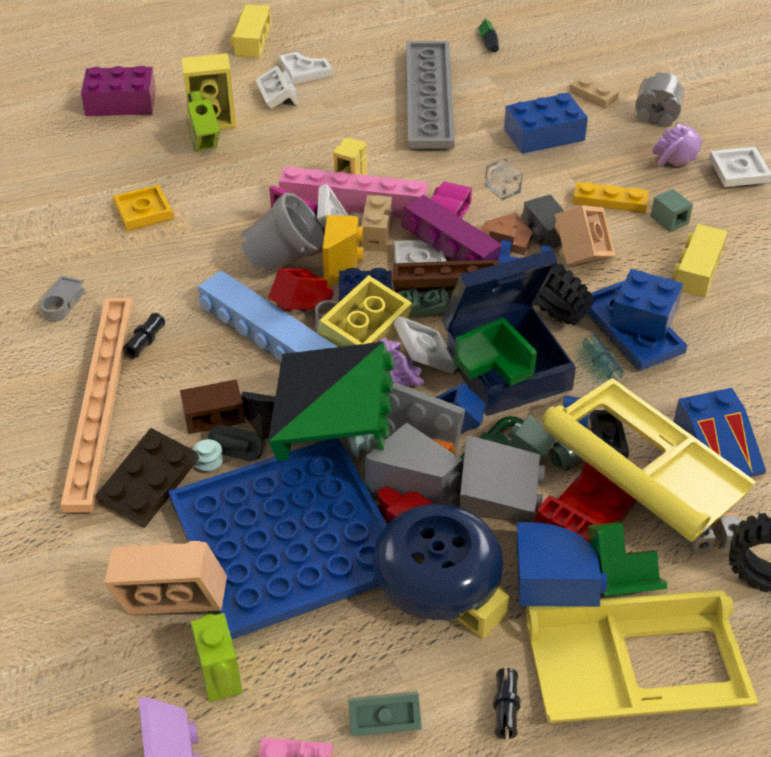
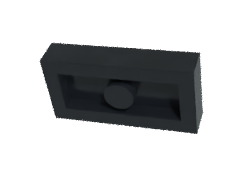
[589,410,629,459]

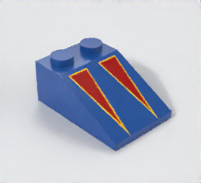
[673,388,766,477]

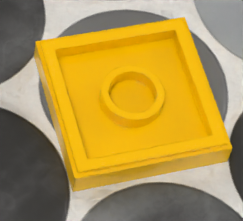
[112,185,174,231]

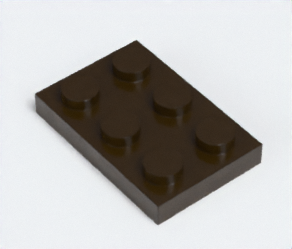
[95,428,200,528]

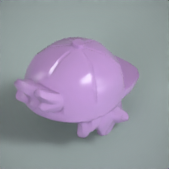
[651,124,703,167]
[377,338,424,387]

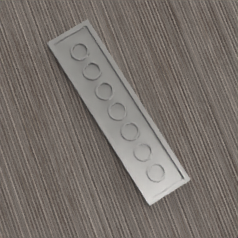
[406,41,455,150]

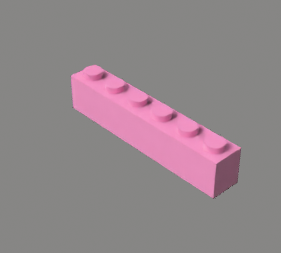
[279,167,428,218]

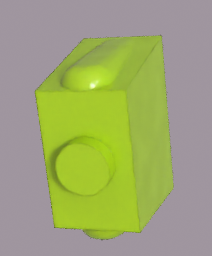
[191,613,243,702]

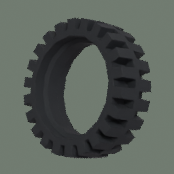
[532,254,594,325]
[729,513,771,593]

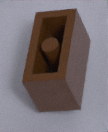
[180,379,245,434]

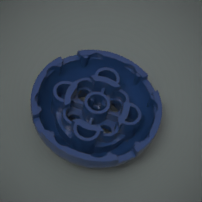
[372,504,503,620]

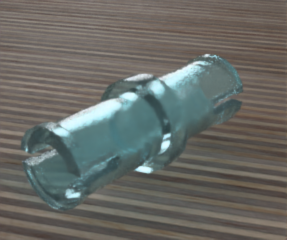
[582,334,624,381]

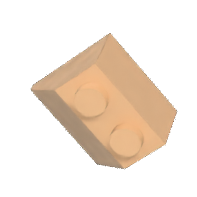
[555,205,615,264]

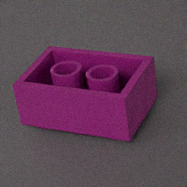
[81,65,156,116]

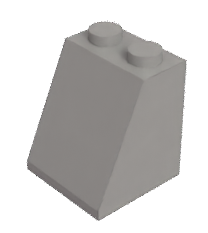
[365,423,462,506]
[460,436,545,523]

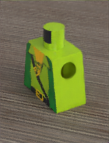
[186,91,220,152]

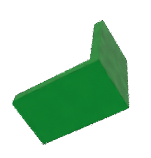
[454,317,537,387]
[588,522,667,597]

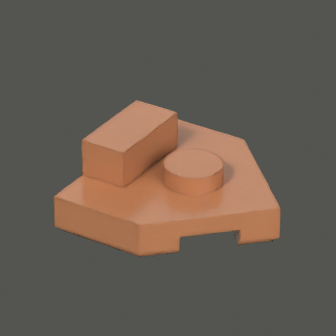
[480,212,533,254]

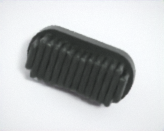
[208,425,265,461]

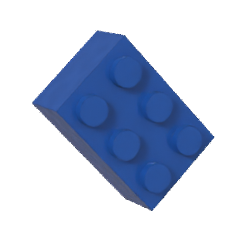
[504,93,588,154]

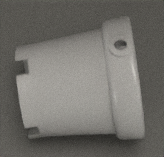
[240,193,325,275]

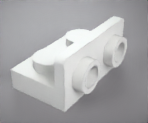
[255,65,299,109]

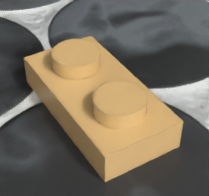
[569,75,619,108]

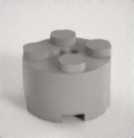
[635,72,685,128]

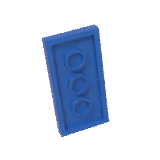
[587,280,687,371]

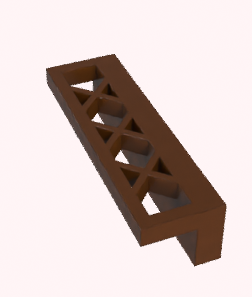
[392,260,499,292]

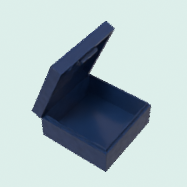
[442,250,576,416]

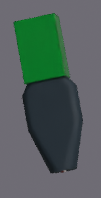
[478,19,499,53]

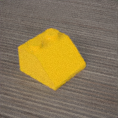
[323,215,364,288]

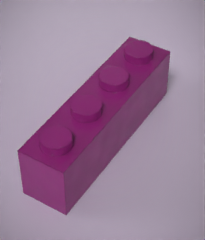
[401,194,502,261]

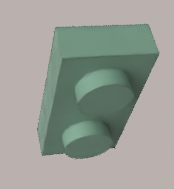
[348,691,421,736]

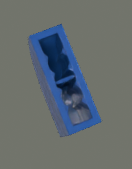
[517,522,607,607]

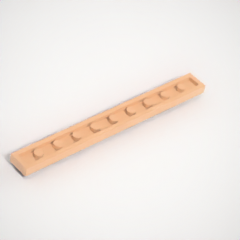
[61,298,133,513]

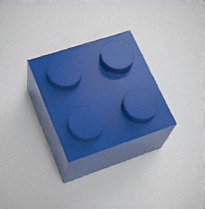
[611,269,683,341]

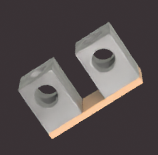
[689,512,741,553]

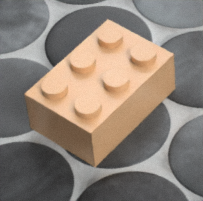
[104,541,227,615]

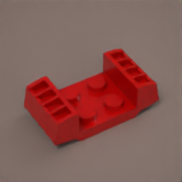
[534,461,636,543]

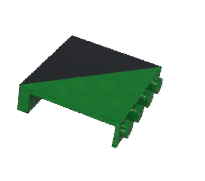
[268,341,395,461]

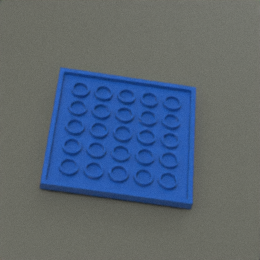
[168,438,387,639]

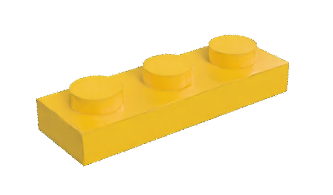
[573,182,649,213]

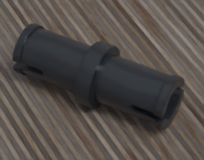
[123,313,165,359]
[493,668,521,739]

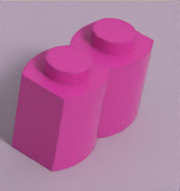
[431,181,472,219]

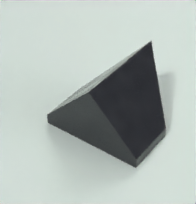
[241,391,276,440]

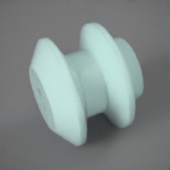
[347,434,376,458]
[192,439,223,471]

